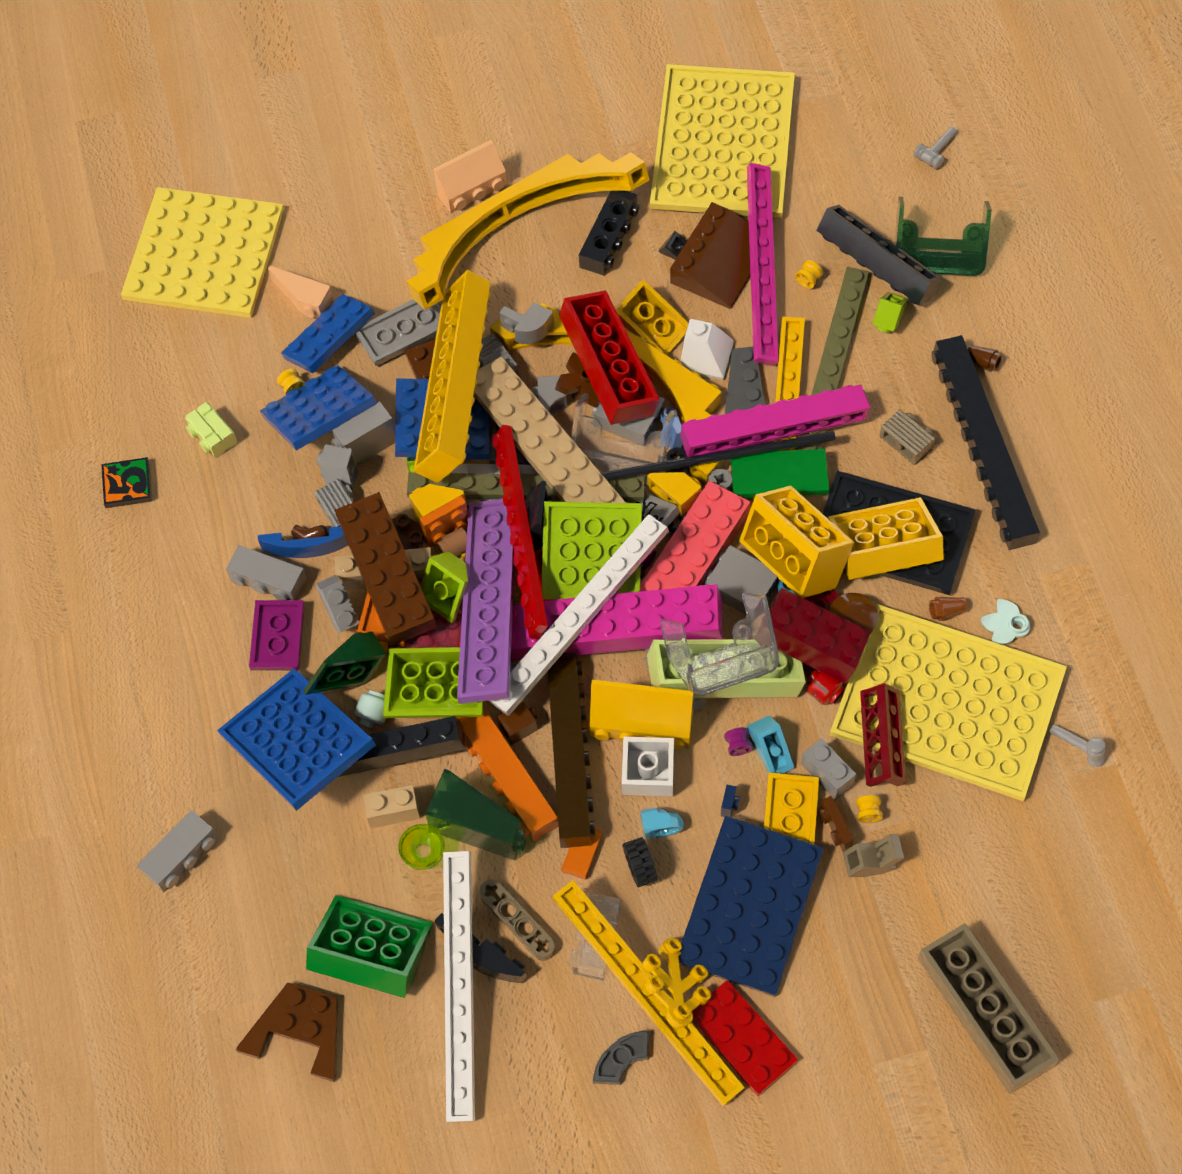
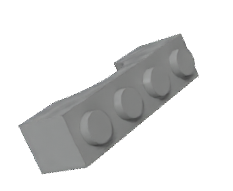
[533,376,567,417]

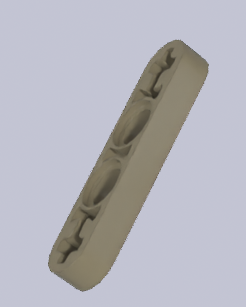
[479,880,555,961]

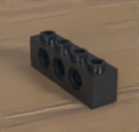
[578,191,640,276]

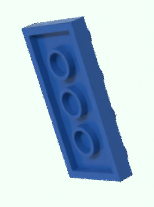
[281,294,375,374]

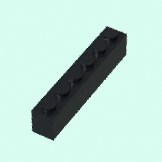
[816,205,942,305]
[338,716,466,777]

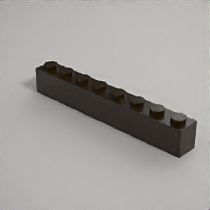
[548,652,596,848]

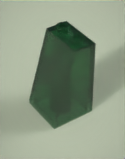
[425,769,526,861]

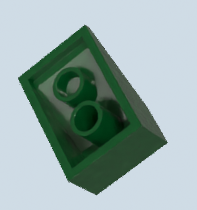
[303,631,386,695]

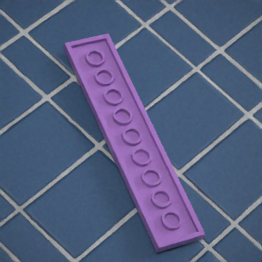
[457,499,515,704]

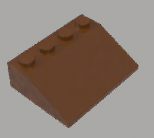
[670,202,751,309]

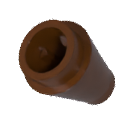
[968,345,1002,371]

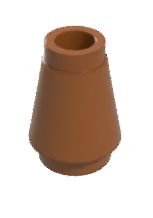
[929,597,967,621]

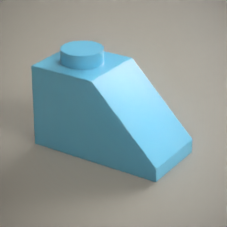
[747,715,794,774]

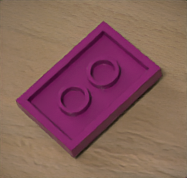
[249,600,305,671]

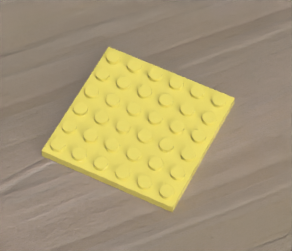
[121,187,284,318]

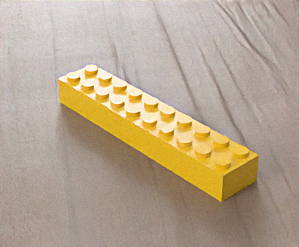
[413,270,491,483]

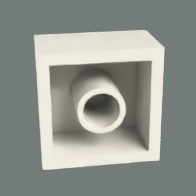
[622,737,674,796]

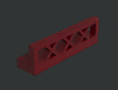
[860,683,906,787]

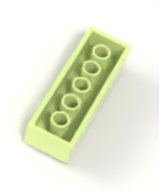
[647,639,806,698]

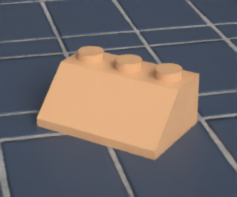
[434,140,507,213]

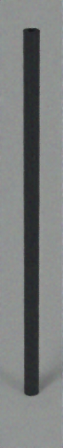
[602,431,836,481]

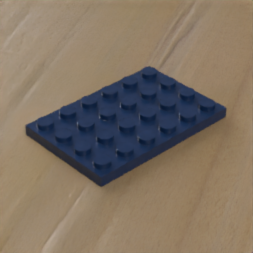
[678,816,823,997]

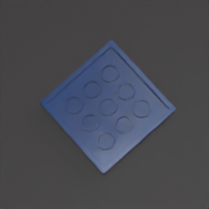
[260,365,377,451]
[395,378,490,460]

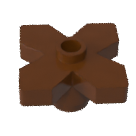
[555,352,600,408]

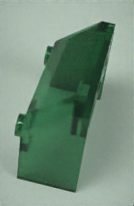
[895,197,992,276]

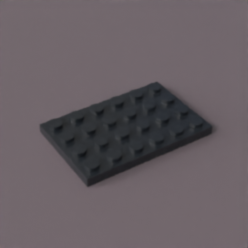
[823,470,976,595]

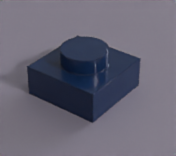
[721,784,740,817]

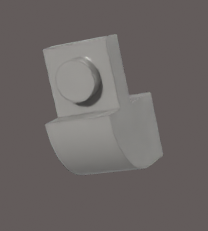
[499,302,554,344]

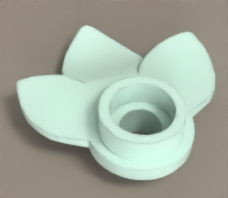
[981,599,1030,644]

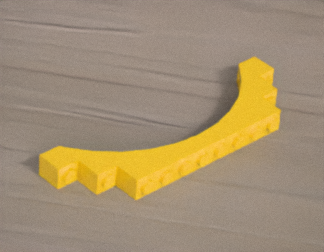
[406,152,650,310]
[490,303,724,485]

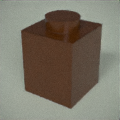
[498,702,538,745]

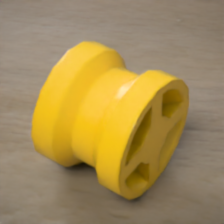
[795,260,823,289]
[277,368,305,395]
[855,795,883,823]

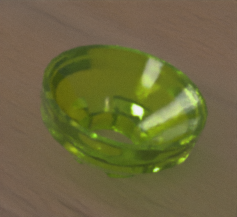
[398,824,445,870]

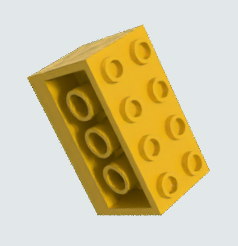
[739,486,854,598]

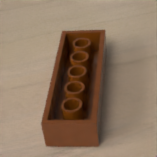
[334,492,436,646]

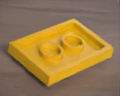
[764,772,819,845]

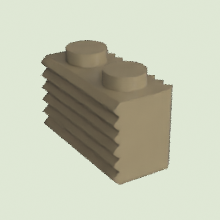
[880,409,935,465]

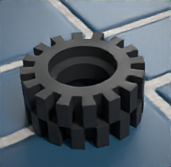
[622,837,658,888]

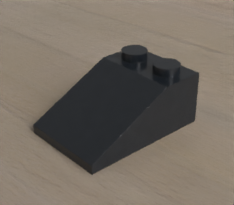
[524,481,548,552]

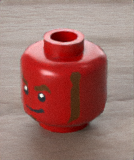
[807,670,844,705]

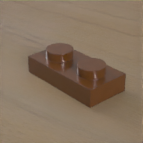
[819,796,854,852]

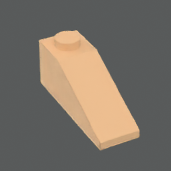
[268,266,334,318]

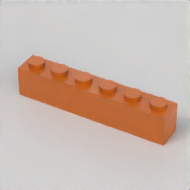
[457,709,558,842]

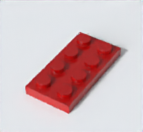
[692,980,798,1097]

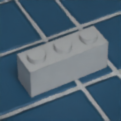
[226,545,307,600]
[137,810,218,892]

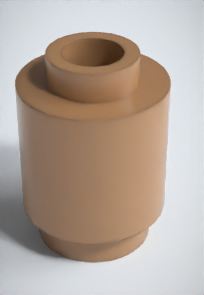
[437,527,467,556]

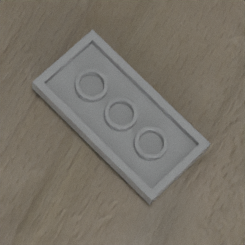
[354,299,442,367]

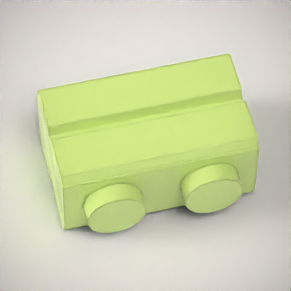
[185,402,238,458]

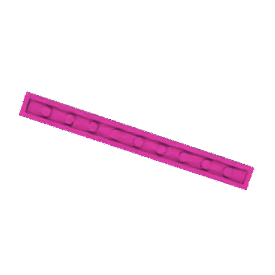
[747,162,779,366]

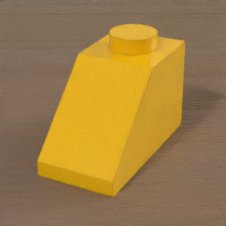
[647,472,702,516]

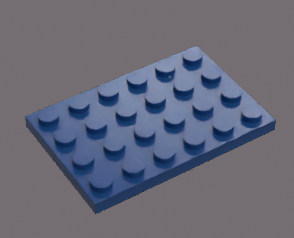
[217,668,376,811]

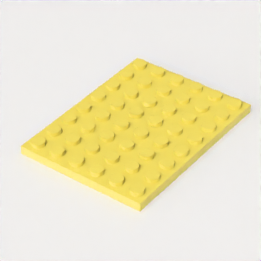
[650,64,795,218]
[830,604,1067,801]

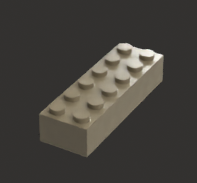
[918,923,1059,1094]

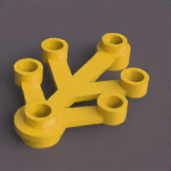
[643,938,711,1028]

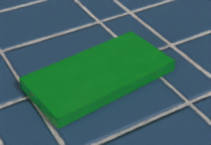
[731,449,829,498]

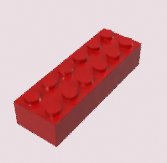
[559,290,660,425]

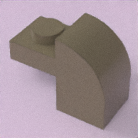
[843,834,904,877]

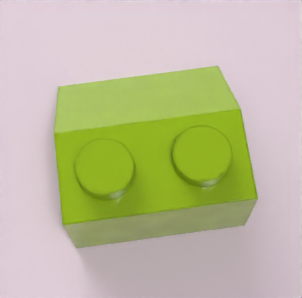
[420,551,468,623]

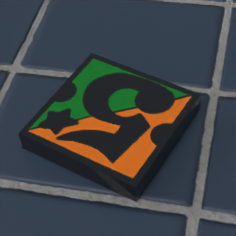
[101,457,152,508]

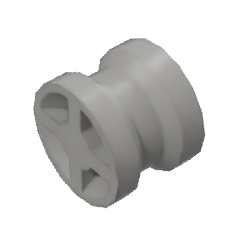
[709,469,732,492]

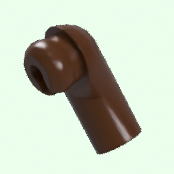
[291,525,328,539]

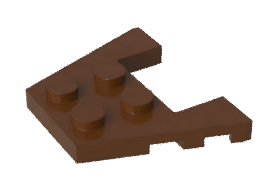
[236,982,338,1082]

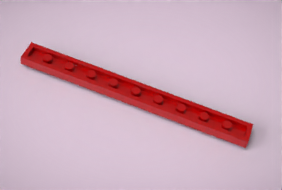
[493,425,548,639]

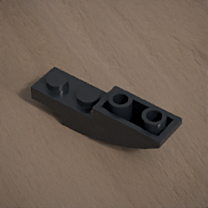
[435,913,527,983]

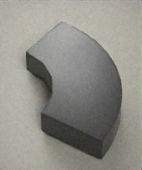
[593,1031,649,1085]

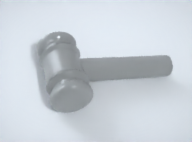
[914,127,957,169]
[1050,724,1106,767]

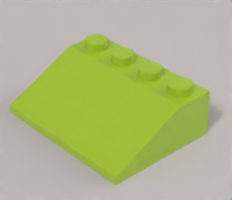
[383,647,486,718]

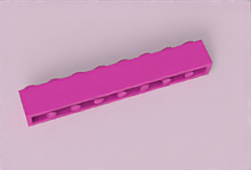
[680,385,870,457]

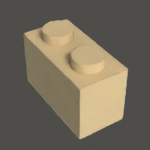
[363,785,420,828]

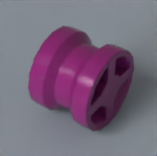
[724,727,753,756]

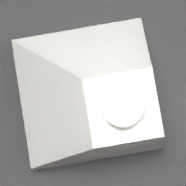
[680,319,734,381]

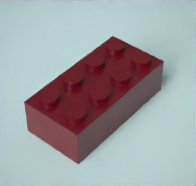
[756,588,871,684]

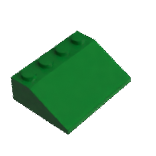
[306,895,433,998]

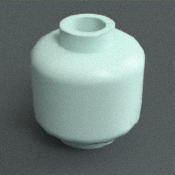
[354,690,386,728]

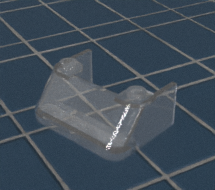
[571,393,675,487]
[660,593,779,695]

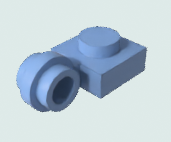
[659,407,682,449]

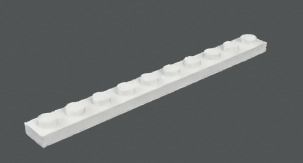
[489,514,669,716]
[443,851,475,1122]

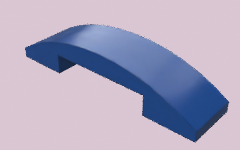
[258,526,348,558]

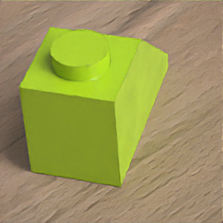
[872,292,909,333]

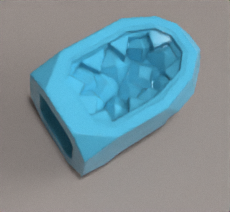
[640,808,684,839]

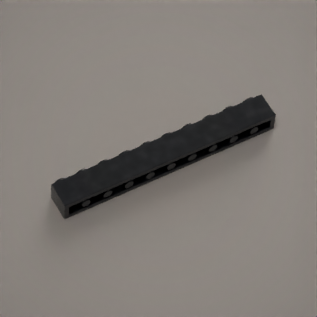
[931,335,1040,550]

